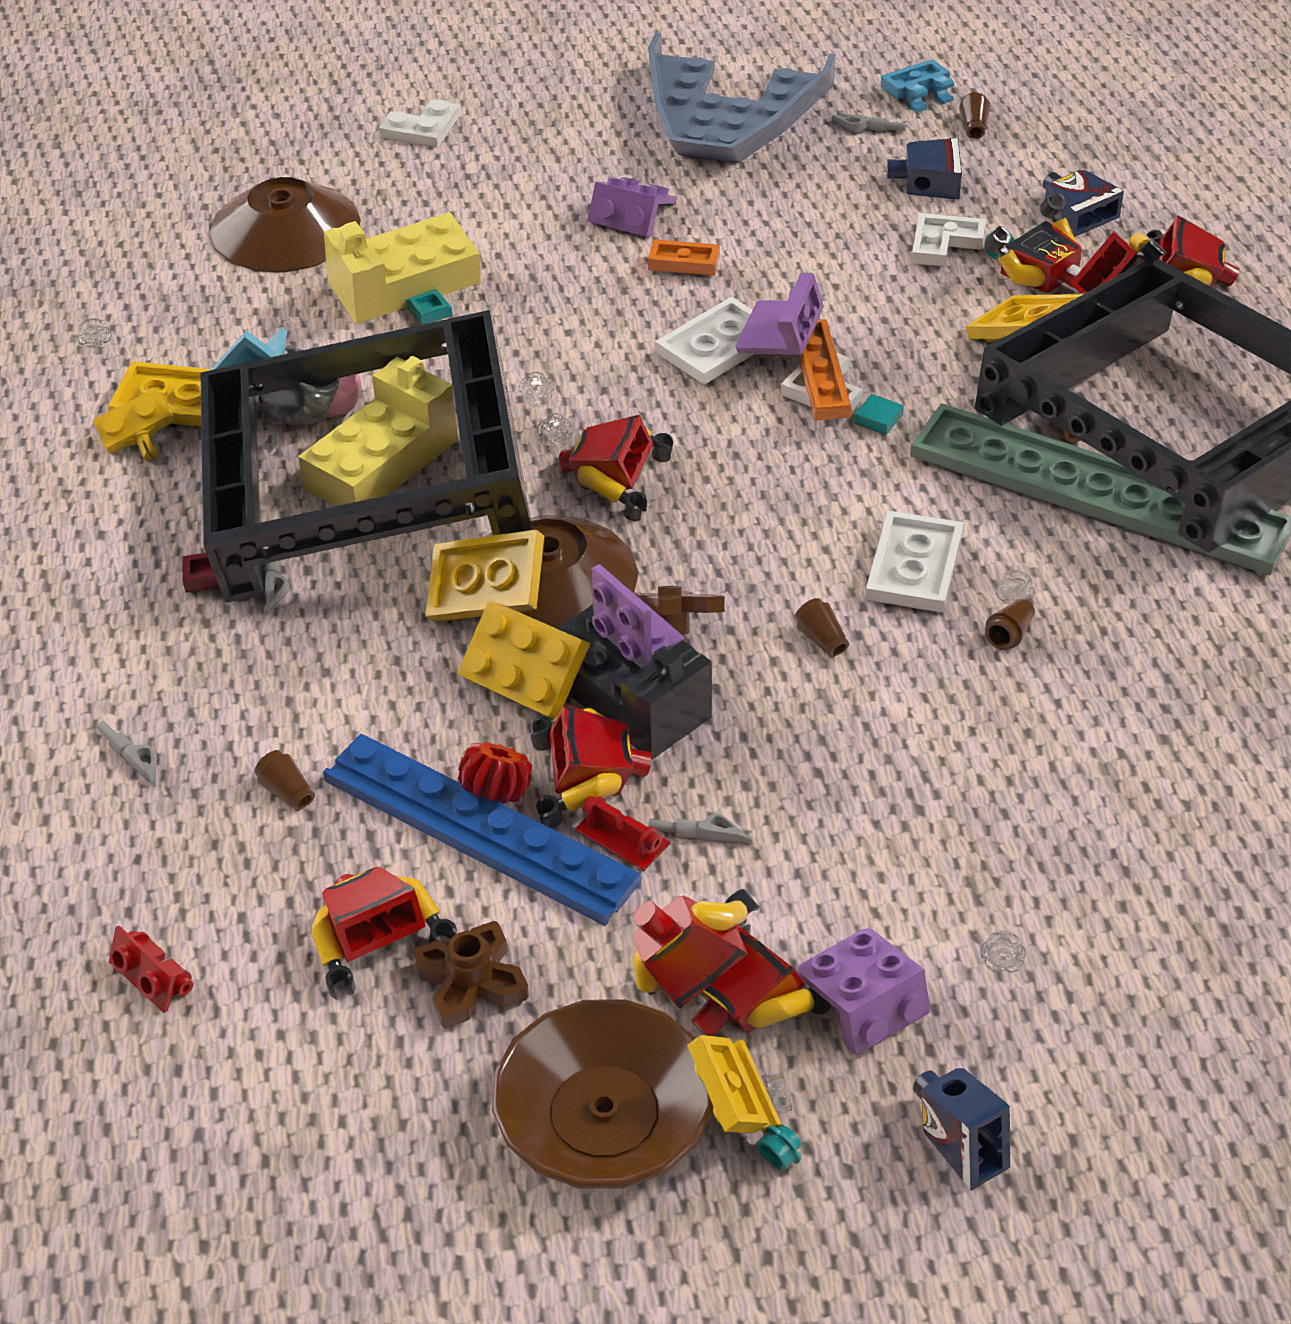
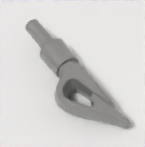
[831,114,906,134]
[263,547,290,614]
[97,721,157,787]
[648,813,752,845]

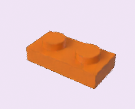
[648,239,720,276]

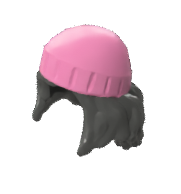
[258,345,361,426]

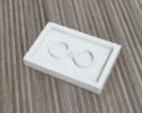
[655,297,754,385]
[865,510,964,613]

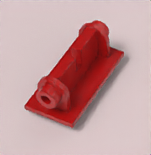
[575,796,670,872]
[109,925,194,1013]

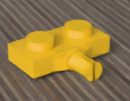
[93,386,176,460]

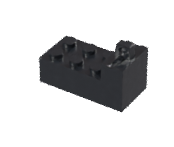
[556,605,712,760]

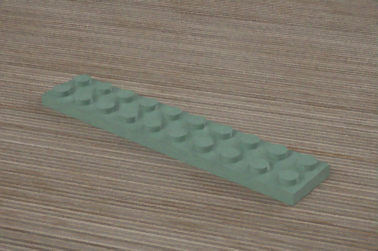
[910,403,1291,576]

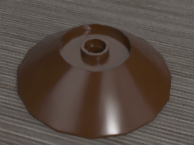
[209,177,361,272]
[479,515,639,628]
[492,999,714,1189]

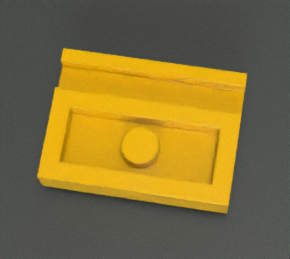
[687,1035,781,1134]

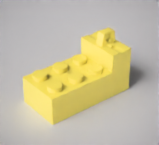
[324,212,481,324]
[298,356,458,506]

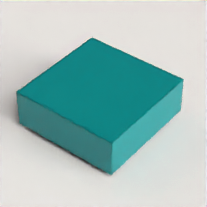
[406,289,453,325]
[854,394,904,435]

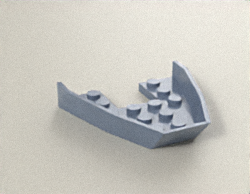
[648,32,836,163]

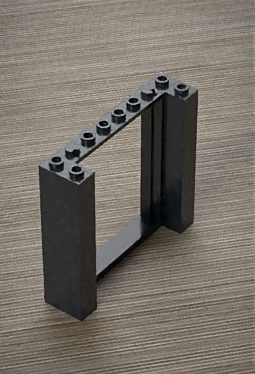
[974,259,1291,553]
[200,310,533,603]

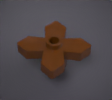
[633,586,725,642]
[412,921,529,1028]

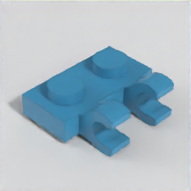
[881,59,954,113]

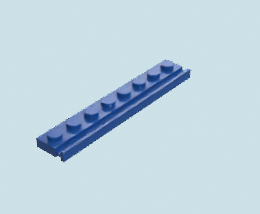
[323,733,641,926]

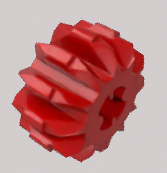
[457,741,533,804]

